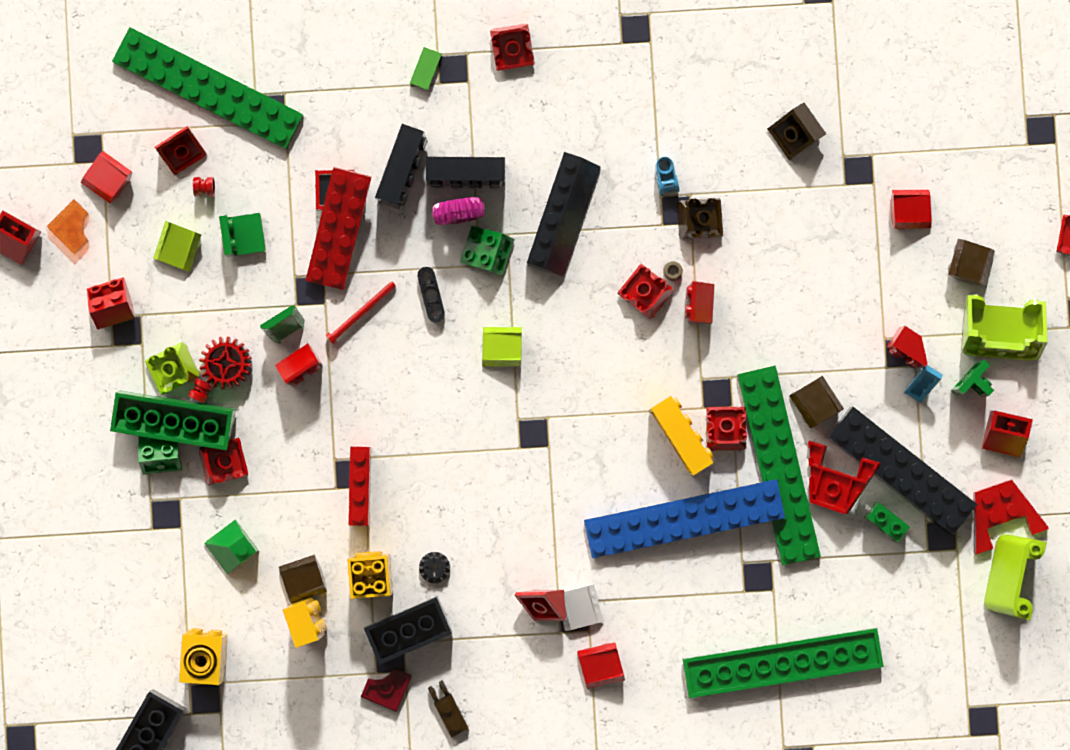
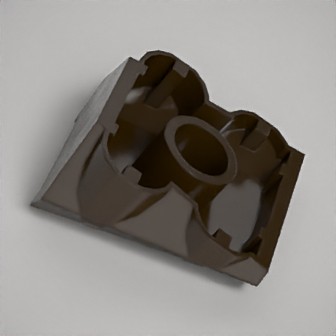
[676,198,723,239]
[948,239,995,287]
[789,376,844,429]
[279,554,327,604]

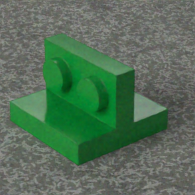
[951,360,994,397]

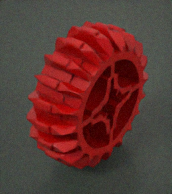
[199,337,253,389]

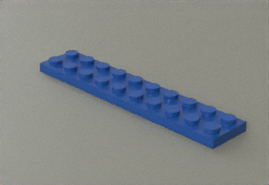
[584,479,785,558]

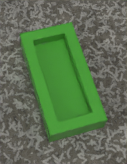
[410,47,442,91]

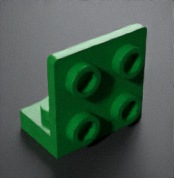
[219,213,266,257]
[460,226,515,276]
[138,436,182,475]

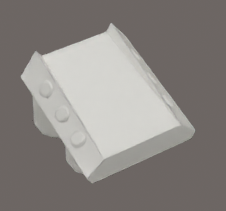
[563,584,603,631]

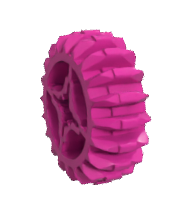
[432,197,485,225]

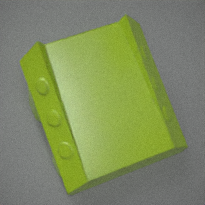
[153,221,202,272]
[482,327,522,367]
[145,342,200,395]

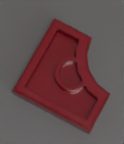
[360,668,412,712]

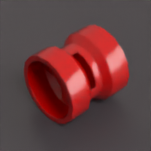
[193,177,215,197]
[188,378,214,404]

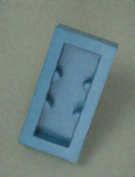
[904,365,943,403]

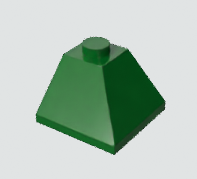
[204,519,259,574]

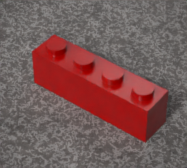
[348,446,372,526]

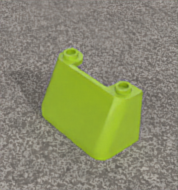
[962,294,1048,361]
[984,534,1047,620]

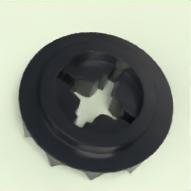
[419,552,450,583]

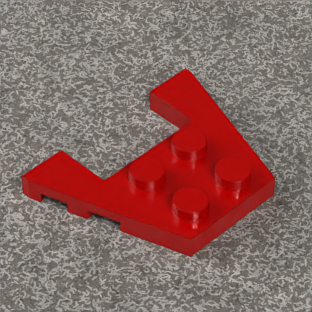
[808,441,881,514]
[973,479,1049,554]

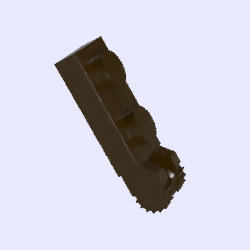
[428,680,469,738]

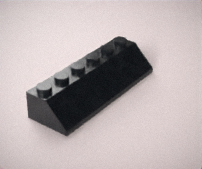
[526,152,601,277]

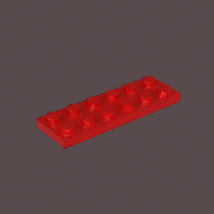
[305,167,372,290]

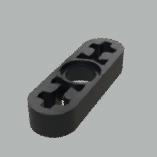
[417,267,445,323]

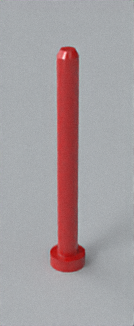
[325,282,396,345]

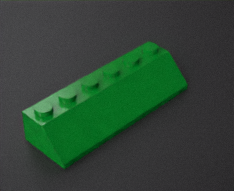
[110,390,236,450]

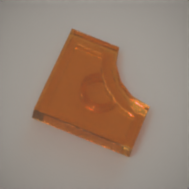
[46,199,89,254]

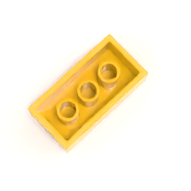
[649,396,714,476]
[282,597,327,648]

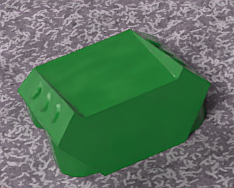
[260,305,305,344]

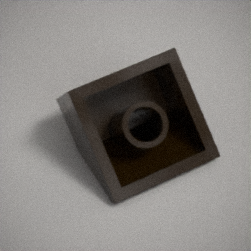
[767,102,826,160]

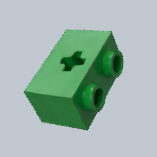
[864,502,910,542]

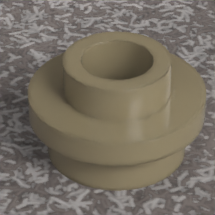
[663,261,683,281]

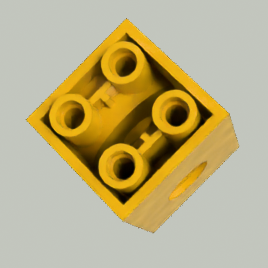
[347,551,393,599]
[179,628,227,685]

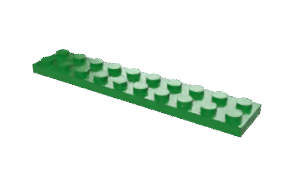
[112,27,304,150]
[737,365,821,565]
[682,628,884,698]

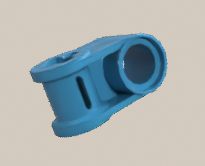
[655,157,680,196]

